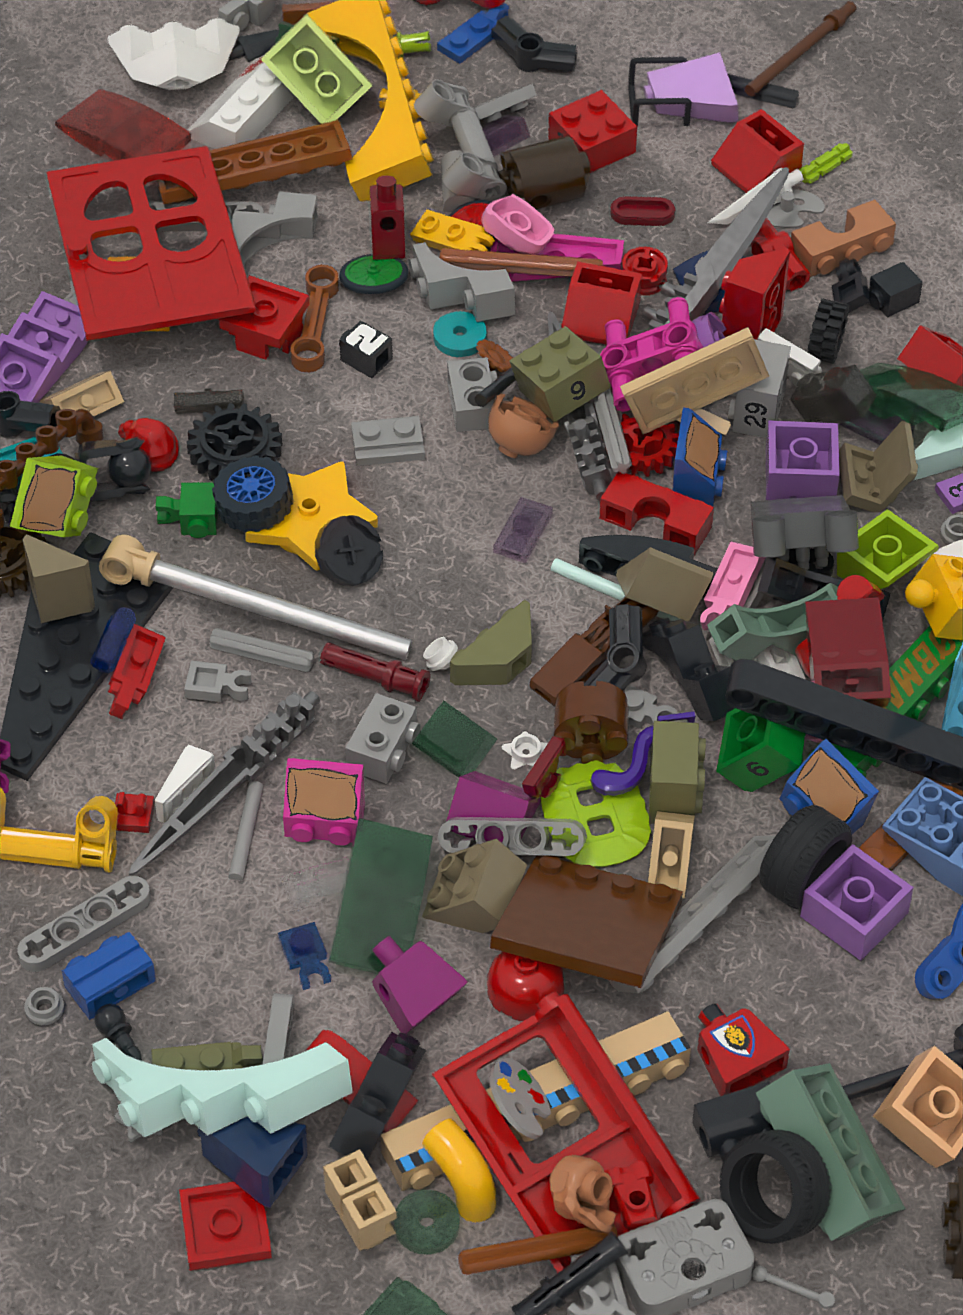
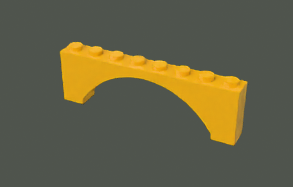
[306,0,434,202]

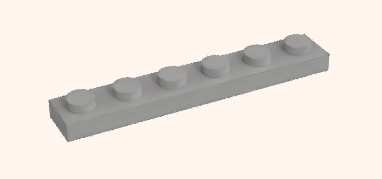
[609,836,775,993]

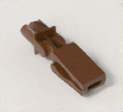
[529,596,659,706]

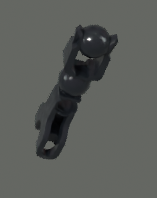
[0,437,152,503]

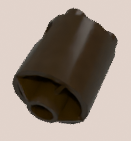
[498,135,591,209]

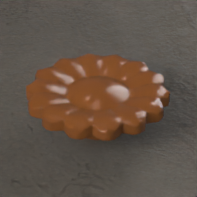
[476,339,513,373]

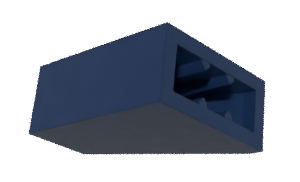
[198,1116,308,1208]

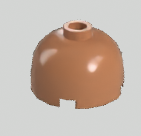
[488,394,559,458]

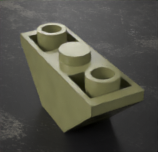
[450,599,532,686]

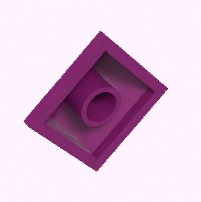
[446,771,541,843]

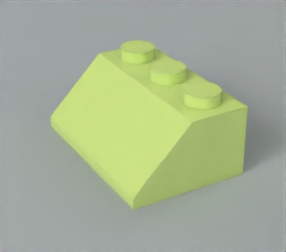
[261,14,372,124]

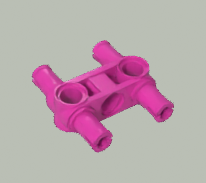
[600,297,703,412]

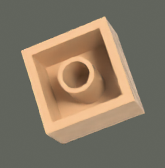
[873,1046,963,1168]

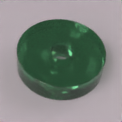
[394,1190,460,1255]

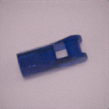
[90,607,136,674]

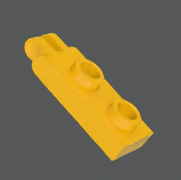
[410,210,495,251]

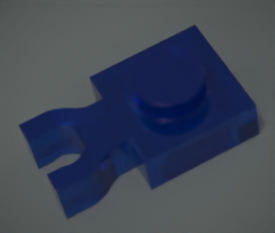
[278,922,331,990]

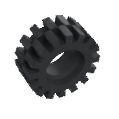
[807,298,849,364]

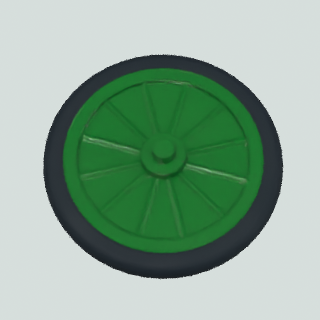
[339,254,409,294]

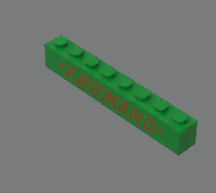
[808,626,963,778]

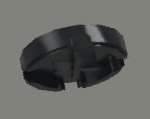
[315,515,383,586]

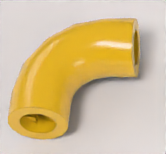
[422,1118,497,1222]

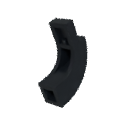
[758,557,891,621]

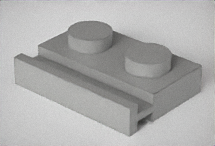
[351,416,425,466]

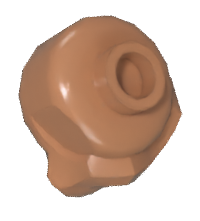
[550,1155,616,1232]

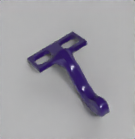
[591,711,695,796]

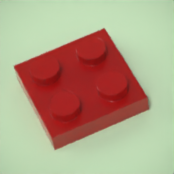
[179,1182,272,1271]

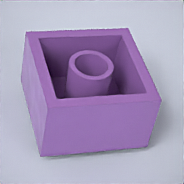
[765,421,839,500]
[800,844,914,961]

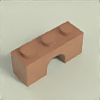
[791,199,896,277]

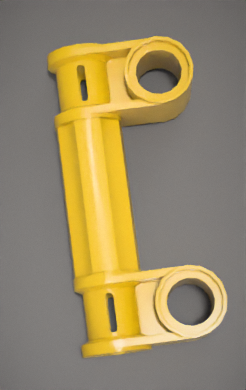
[0,788,118,873]

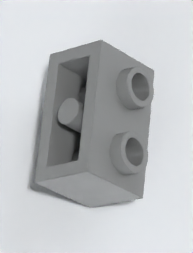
[345,693,421,784]

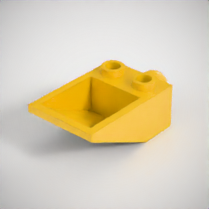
[905,554,963,640]

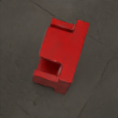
[219,275,310,360]

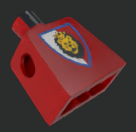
[697,1003,790,1096]

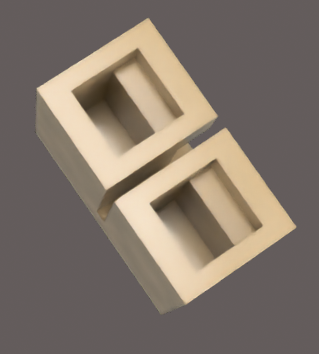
[323,1150,397,1251]

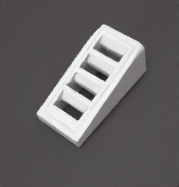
[155,745,215,823]

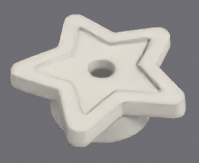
[502,731,548,770]

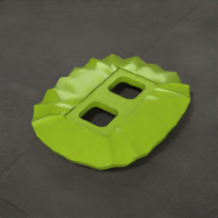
[541,760,651,868]

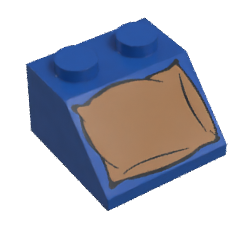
[673,407,728,506]
[779,739,879,834]

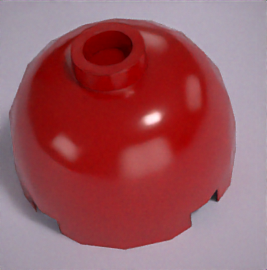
[487,951,564,1021]

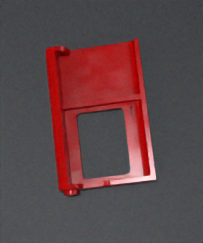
[432,992,701,1273]

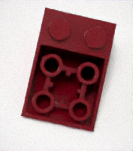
[805,597,891,707]

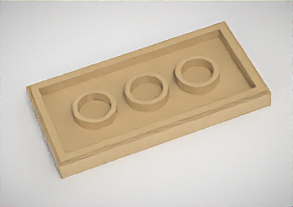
[620,327,769,434]

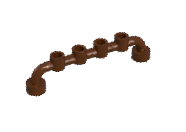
[0,409,103,529]

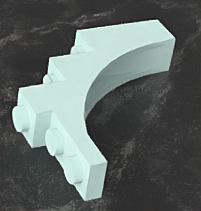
[92,1038,353,1138]

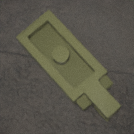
[151,1042,263,1070]

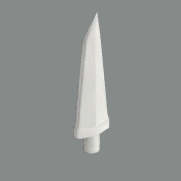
[707,168,803,225]

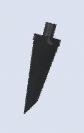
[228,29,279,62]

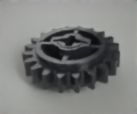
[186,403,283,481]

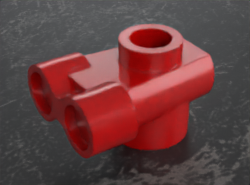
[604,1160,658,1231]

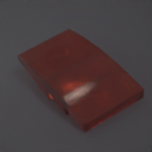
[55,89,191,161]

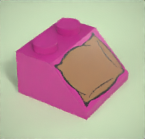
[283,758,365,846]

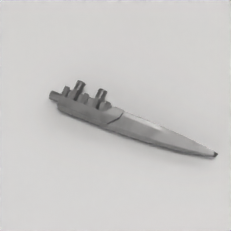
[642,167,789,330]
[547,311,614,501]
[129,691,320,875]

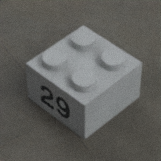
[728,339,791,438]

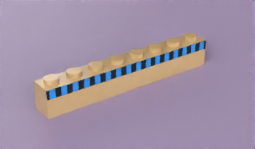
[381,1011,691,1191]

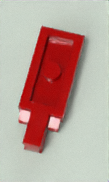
[108,623,166,719]

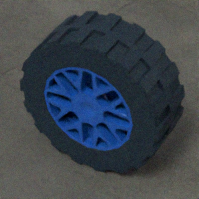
[212,456,294,532]

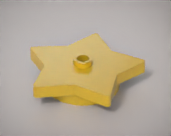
[245,461,378,571]

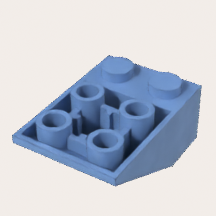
[882,777,963,896]

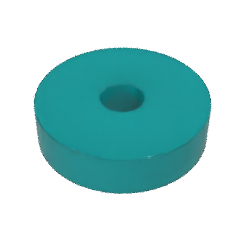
[433,311,487,357]

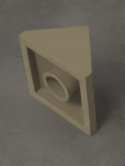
[23,534,95,623]
[616,547,713,622]

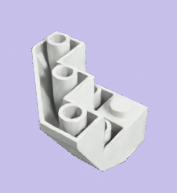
[108,18,239,90]

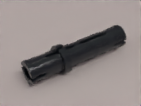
[512,1231,628,1315]

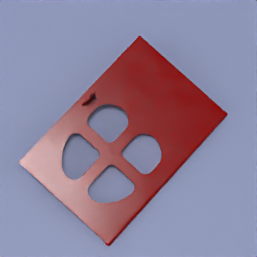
[46,146,256,341]

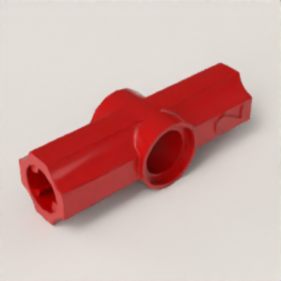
[750,217,810,291]

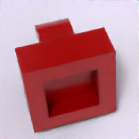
[115,792,155,833]

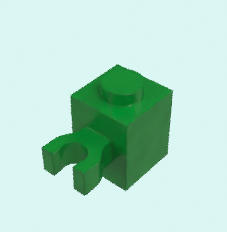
[156,482,218,538]

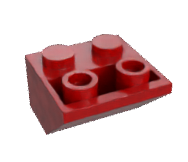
[711,109,804,193]
[561,261,642,345]

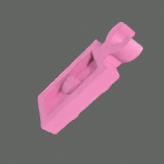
[700,542,766,630]

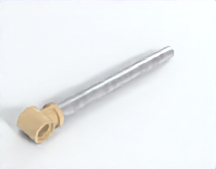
[99,535,412,661]

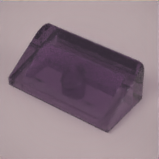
[458,115,530,157]

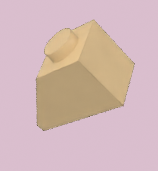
[648,811,695,898]

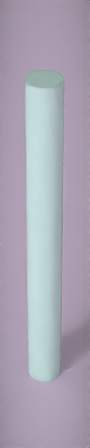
[551,558,681,621]

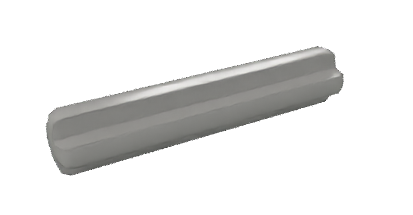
[210,628,314,672]

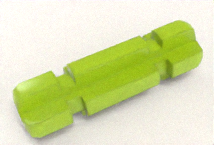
[799,143,853,184]

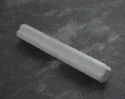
[593,388,632,474]

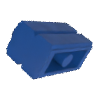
[62,932,156,1020]

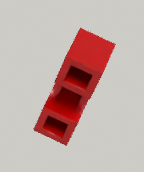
[599,472,714,556]

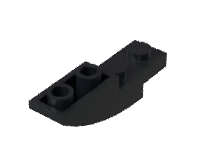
[579,535,718,598]

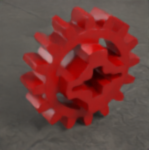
[605,414,679,477]

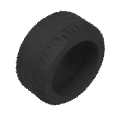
[759,805,852,909]
[719,1130,831,1244]

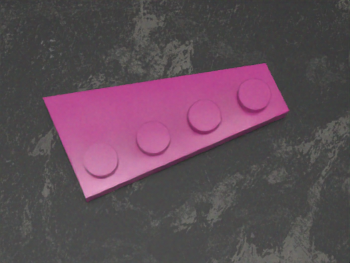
[490,234,624,282]

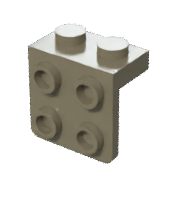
[839,421,918,512]

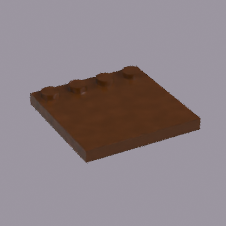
[490,855,683,988]

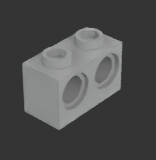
[447,357,497,432]

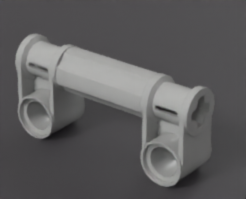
[414,79,507,201]

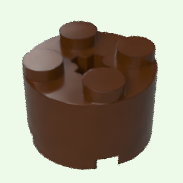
[554,681,629,764]

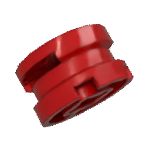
[622,247,668,296]

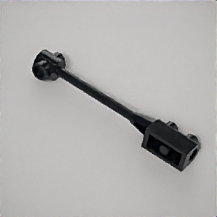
[692,1024,963,1161]

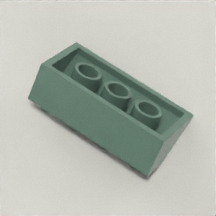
[756,1063,906,1241]

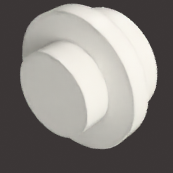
[423,637,458,671]

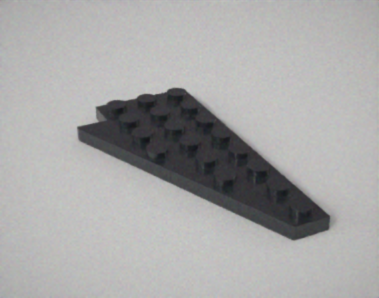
[0,532,174,781]

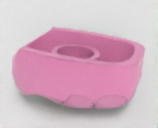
[481,194,554,255]

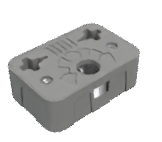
[615,1199,754,1315]

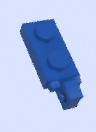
[437,3,509,64]

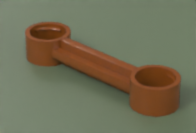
[291,265,339,372]

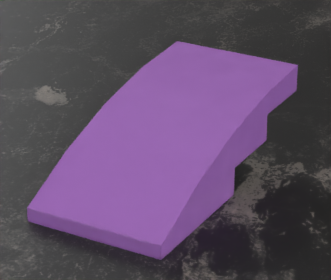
[0,291,88,403]

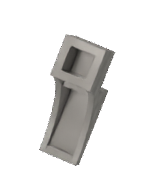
[231,191,318,266]
[408,242,515,322]

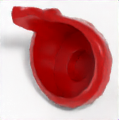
[118,418,179,472]

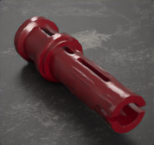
[320,642,431,702]

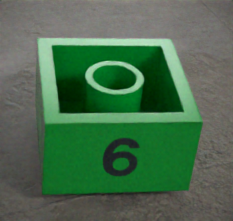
[716,708,806,792]

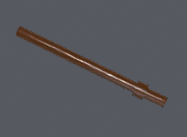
[744,1,857,96]

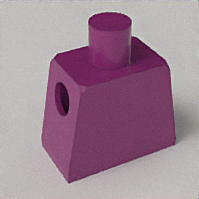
[372,935,468,1034]

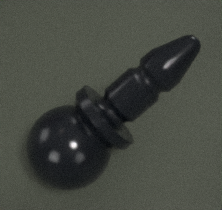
[94,1004,142,1061]

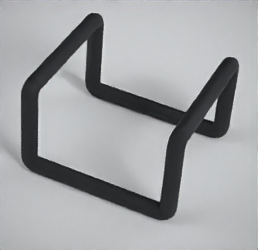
[628,57,692,126]

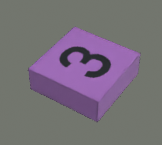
[935,473,963,514]

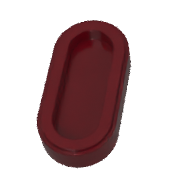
[610,196,675,226]

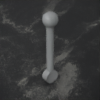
[752,1265,835,1309]

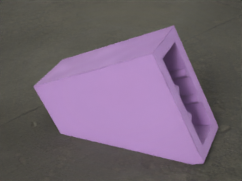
[644,52,738,123]

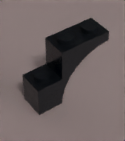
[643,618,735,722]
[328,1032,426,1161]

